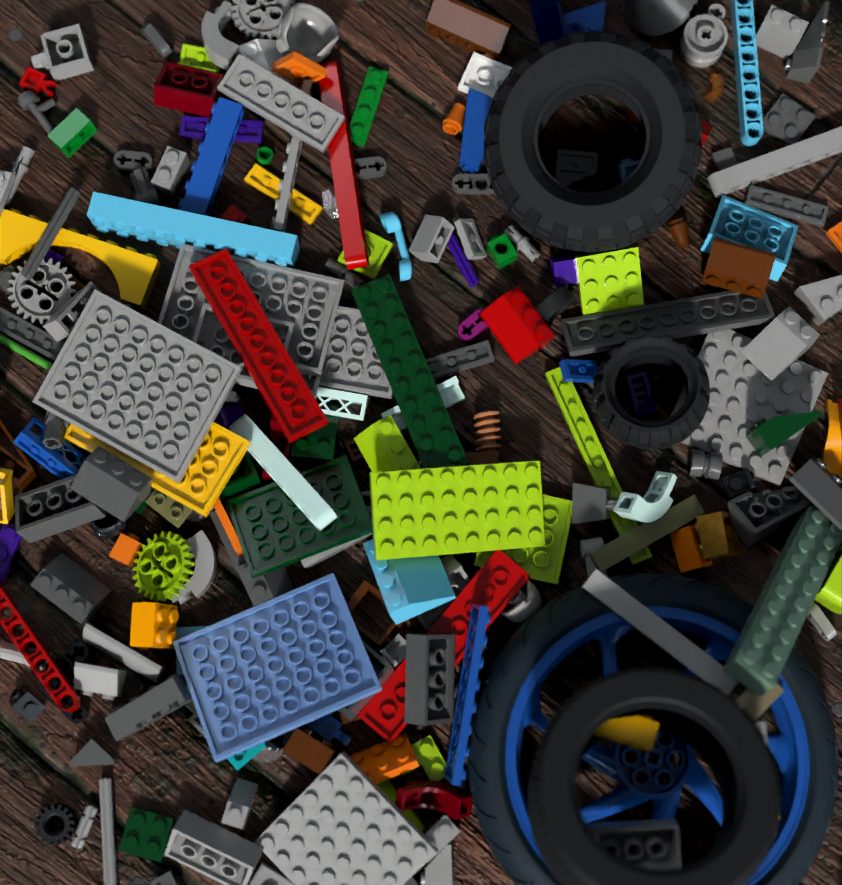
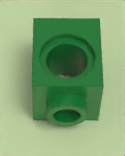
[486,233,518,270]

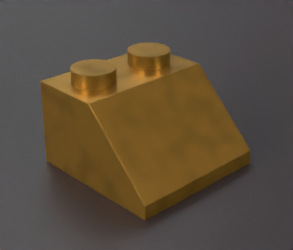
[695,512,741,559]

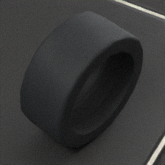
[536,286,576,323]

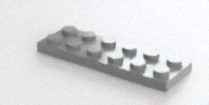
[217,54,345,153]

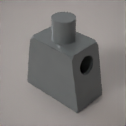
[572,483,619,524]

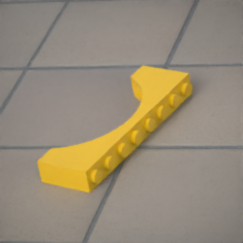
[0,208,161,311]

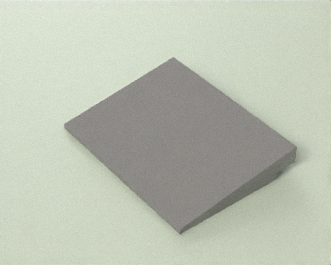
[158,244,345,399]

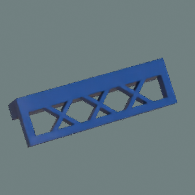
[13,417,86,480]

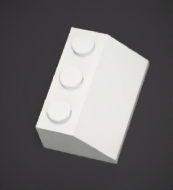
[239,39,299,89]

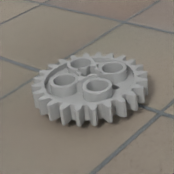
[231,0,296,40]
[7,258,77,325]

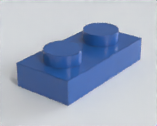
[559,359,599,383]

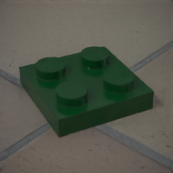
[118,806,175,862]

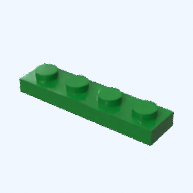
[349,66,389,148]

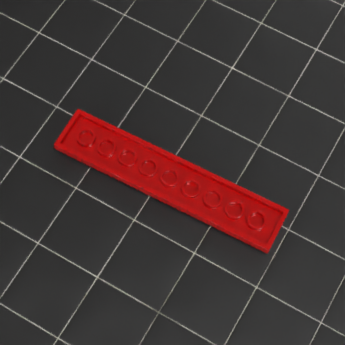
[189,248,328,443]
[357,550,531,744]

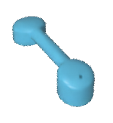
[379,212,413,282]

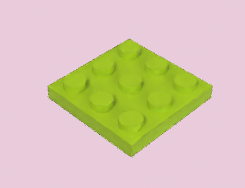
[575,245,644,316]

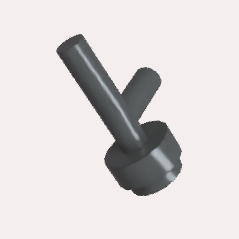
[18,90,56,134]

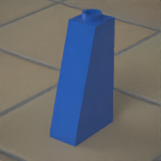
[459,88,493,174]

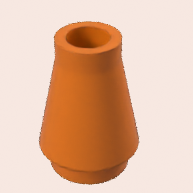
[442,103,465,135]

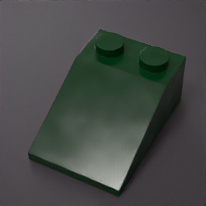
[291,399,341,463]
[746,411,823,457]
[220,451,262,505]

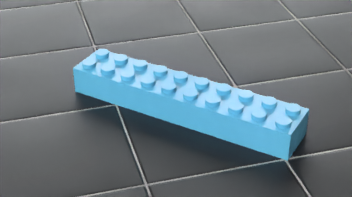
[87,192,300,269]

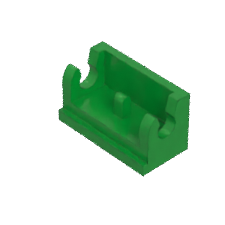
[47,108,98,158]

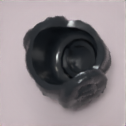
[90,511,132,541]

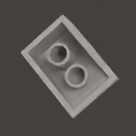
[741,307,820,381]

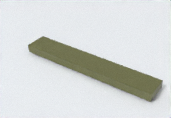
[588,494,705,572]

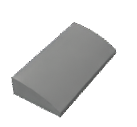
[83,623,168,684]

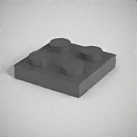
[763,93,816,146]

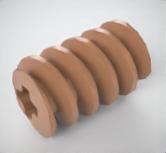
[474,411,502,455]

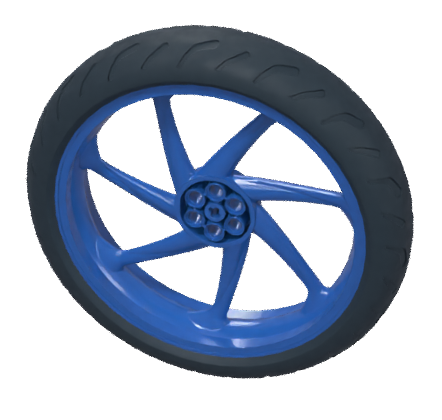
[467,573,839,885]

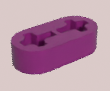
[458,308,488,342]

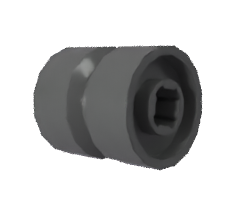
[687,449,723,480]

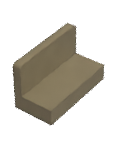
[736,683,784,722]

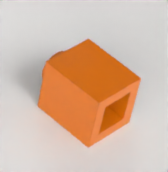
[109,532,142,567]

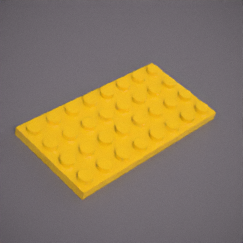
[64,422,251,517]

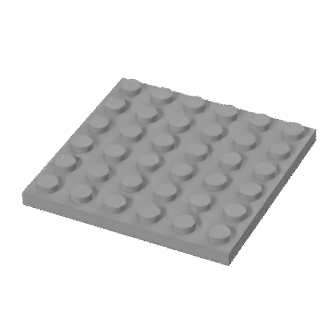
[671,329,828,486]
[254,751,438,885]

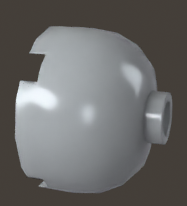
[501,581,542,624]

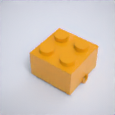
[130,602,179,650]

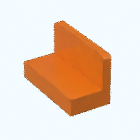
[669,525,713,573]

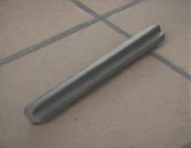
[21,187,80,279]

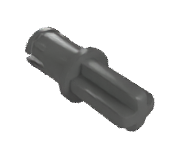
[324,258,363,288]

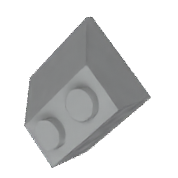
[74,662,127,700]

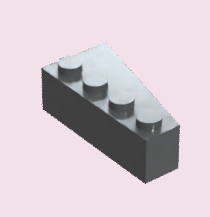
[104,673,193,742]

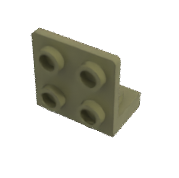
[145,489,194,528]

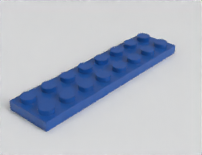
[444,603,491,786]

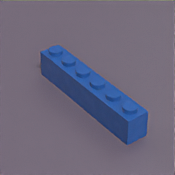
[178,97,245,216]

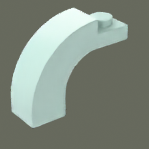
[613,471,678,523]

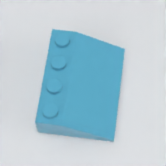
[701,195,798,282]
[363,539,456,625]

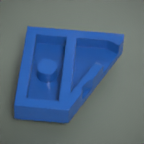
[562,1,606,36]

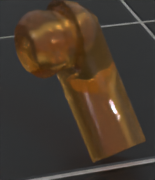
[705,73,724,104]

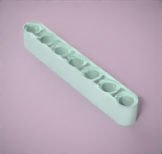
[229,414,337,531]

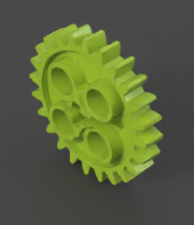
[132,531,195,602]

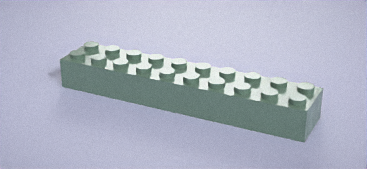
[722,505,842,697]

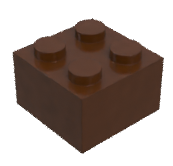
[282,726,336,775]

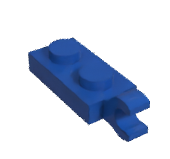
[305,714,352,745]

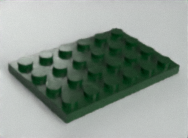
[226,455,373,579]

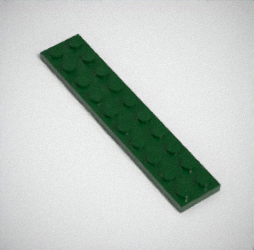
[351,274,469,468]

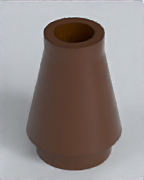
[667,217,690,249]

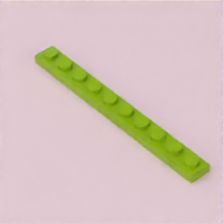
[545,367,652,565]

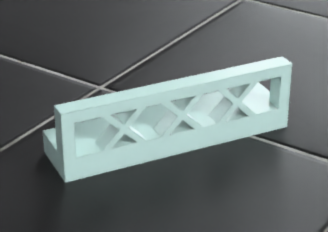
[381,376,465,432]
[317,387,369,421]

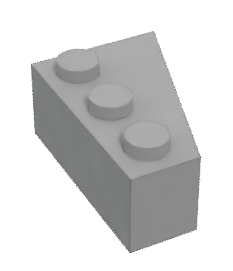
[793,275,842,326]

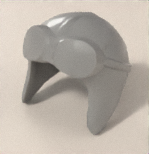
[276,3,340,63]

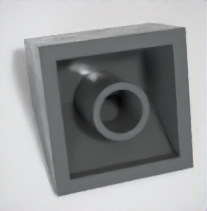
[236,563,295,607]

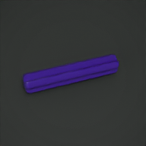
[447,232,479,287]

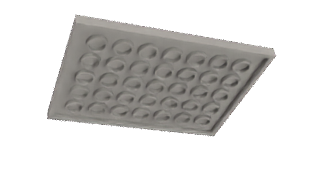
[32,290,243,483]

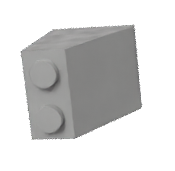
[756,5,809,60]

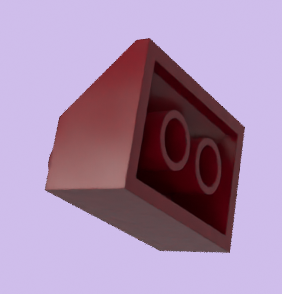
[154,61,225,118]

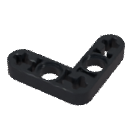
[38,642,91,724]

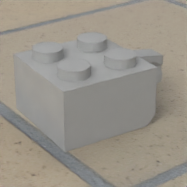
[31,24,94,81]

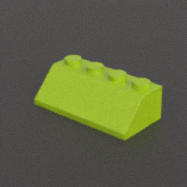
[354,414,421,472]

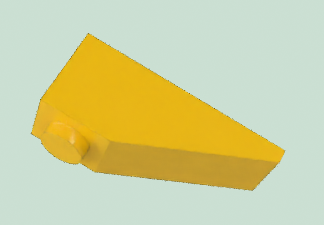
[593,714,660,753]

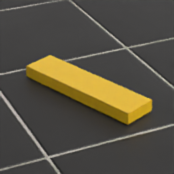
[244,163,323,225]

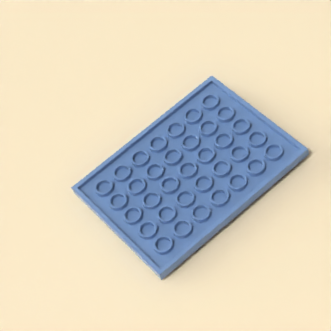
[173,573,382,763]

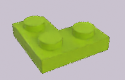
[402,735,446,781]

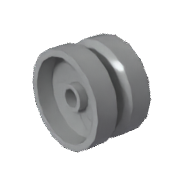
[679,14,728,68]

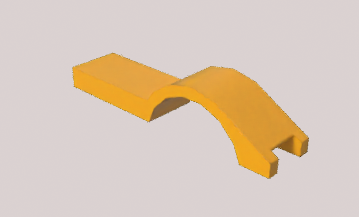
[821,399,842,479]

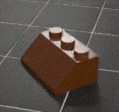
[702,238,776,299]

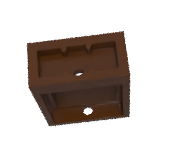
[347,580,405,647]

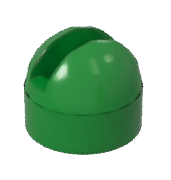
[256,147,273,165]

